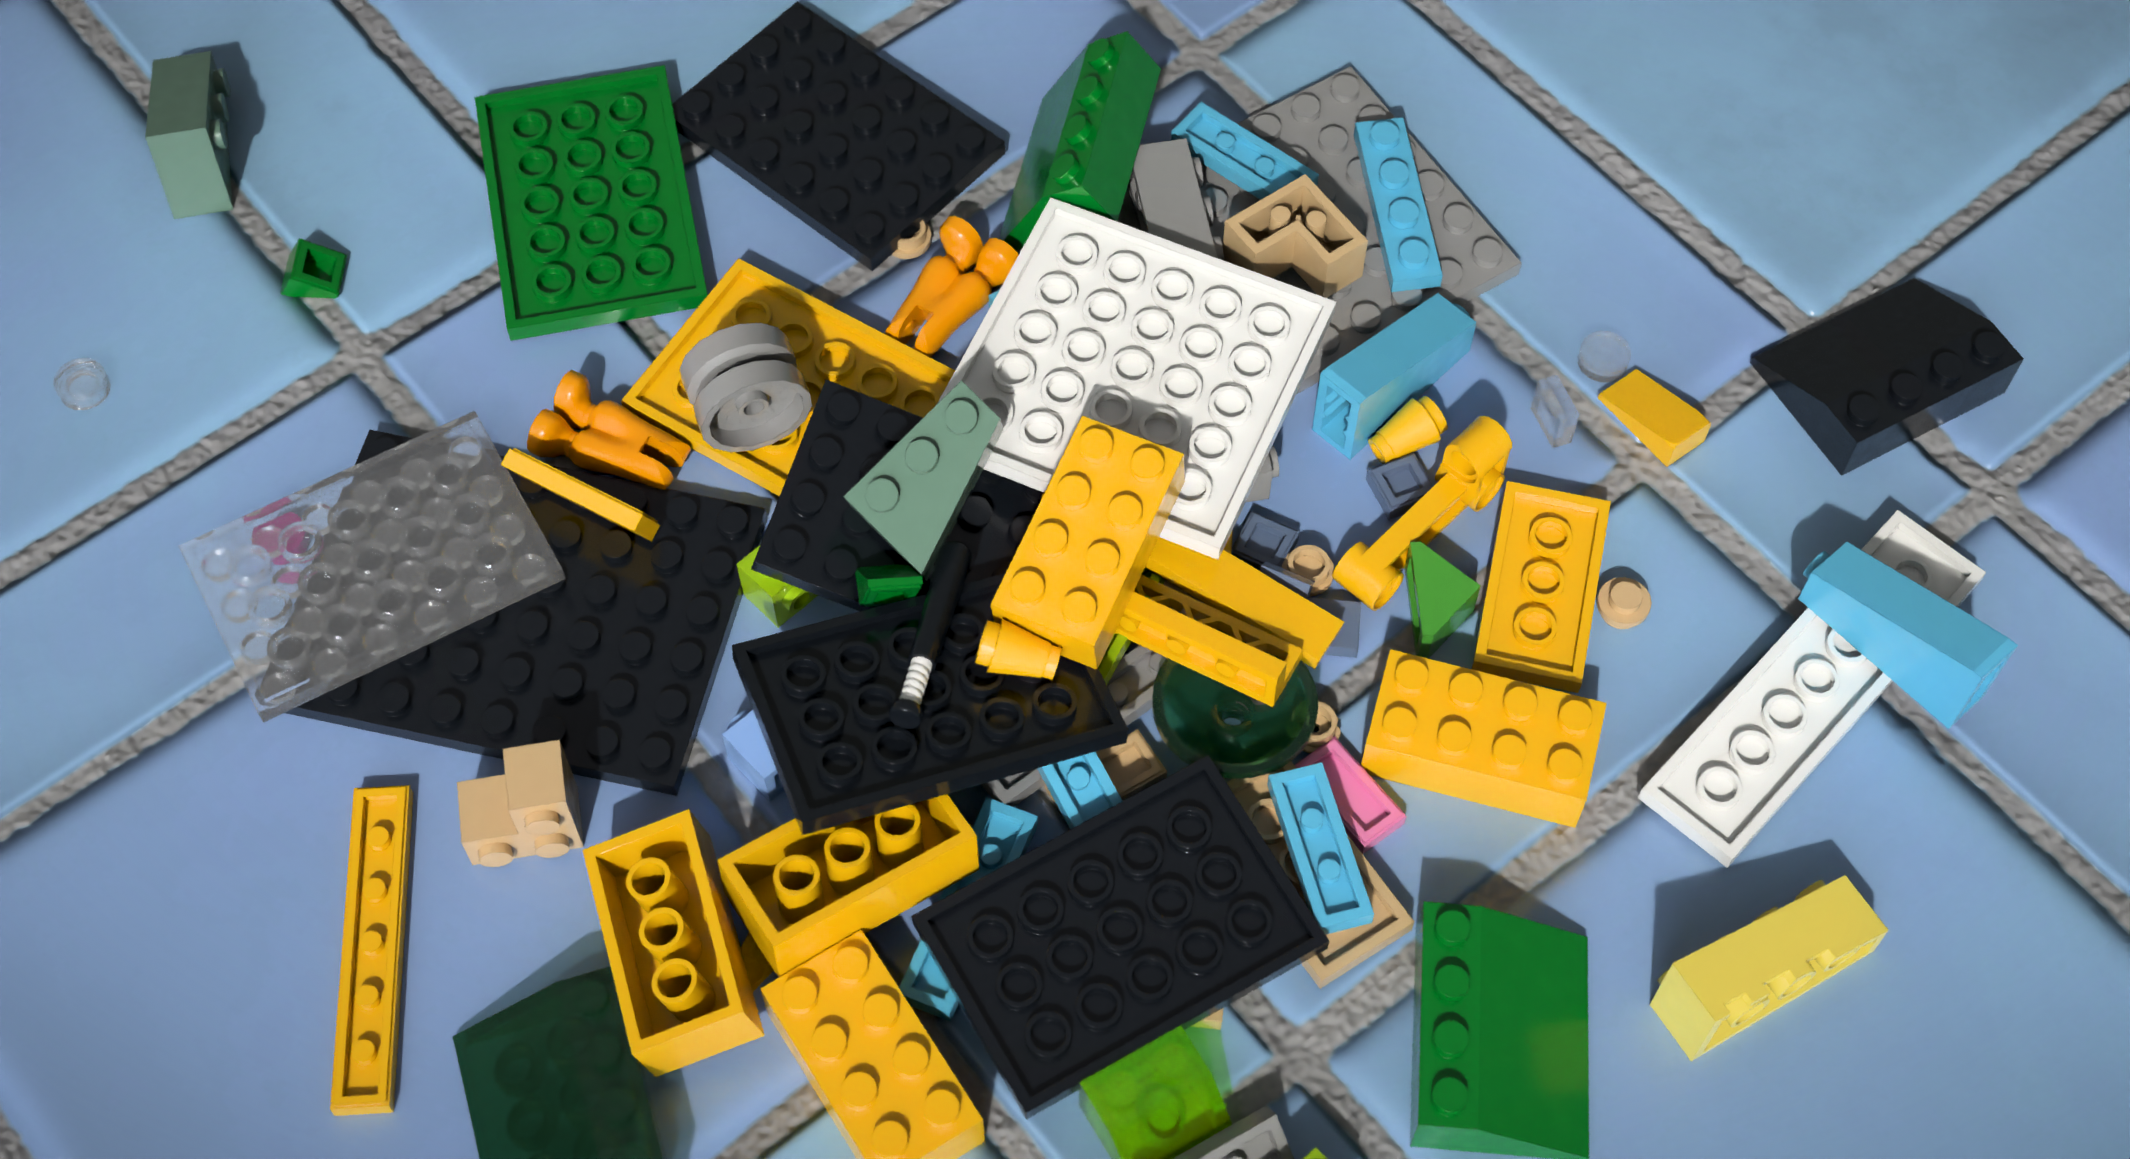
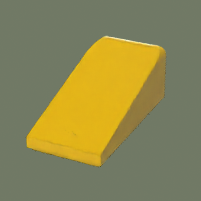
[1598,369,1711,467]

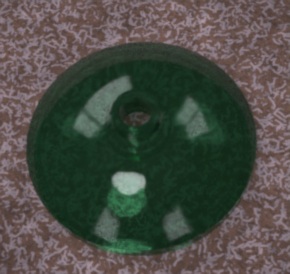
[1152,630,1318,779]

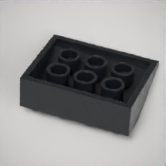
[1750,278,2024,476]

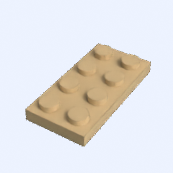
[1226,749,1414,989]

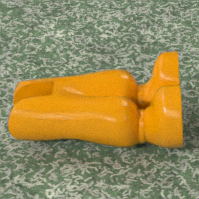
[885,216,1019,358]
[527,370,691,490]

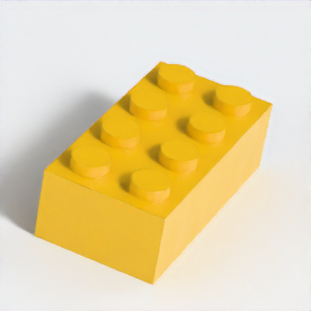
[990,416,1185,670]
[1361,649,1607,828]
[717,794,979,978]
[582,809,765,1077]
[760,930,985,1159]

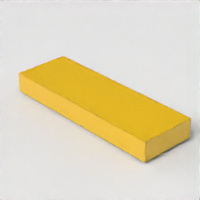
[501,448,660,542]

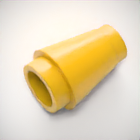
[1368,396,1448,464]
[975,618,1062,680]

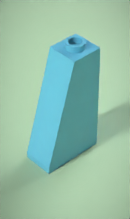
[1312,293,1477,460]
[1798,542,2018,729]

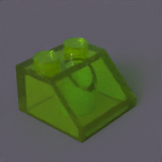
[1079,1025,1233,1159]

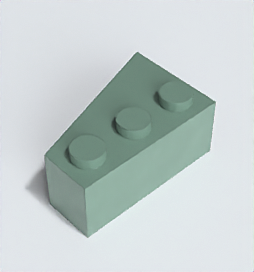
[145,51,233,219]
[844,380,1003,581]

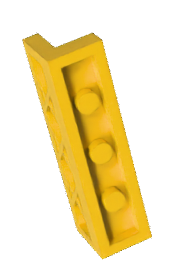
[1115,575,1303,707]

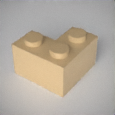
[1223,174,1368,298]
[457,740,584,867]

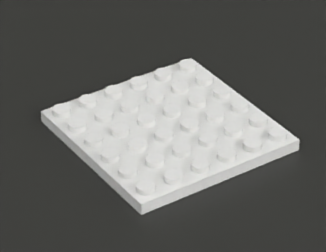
[937,197,1337,560]

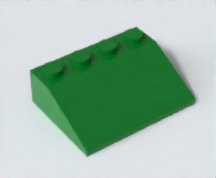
[999,31,1161,250]
[1410,901,1589,1159]

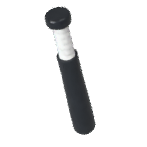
[889,541,972,729]

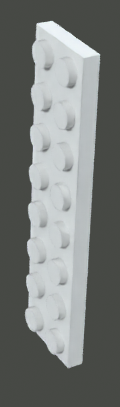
[1638,510,1986,868]

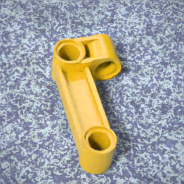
[1332,416,1512,611]

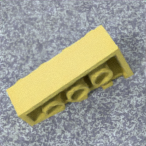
[1650,875,1889,1061]

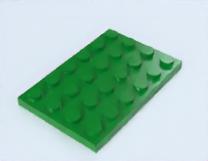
[475,65,708,341]

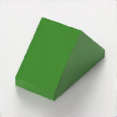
[1404,541,1481,659]

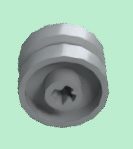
[679,323,812,452]

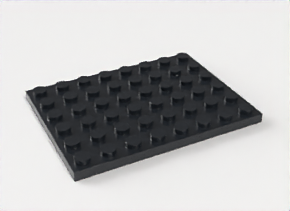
[257,430,768,796]

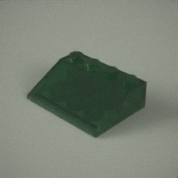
[452,966,667,1159]

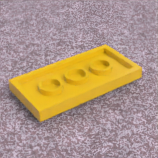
[1472,481,1611,693]

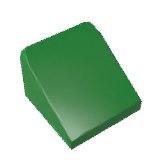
[280,238,347,299]
[855,564,923,607]

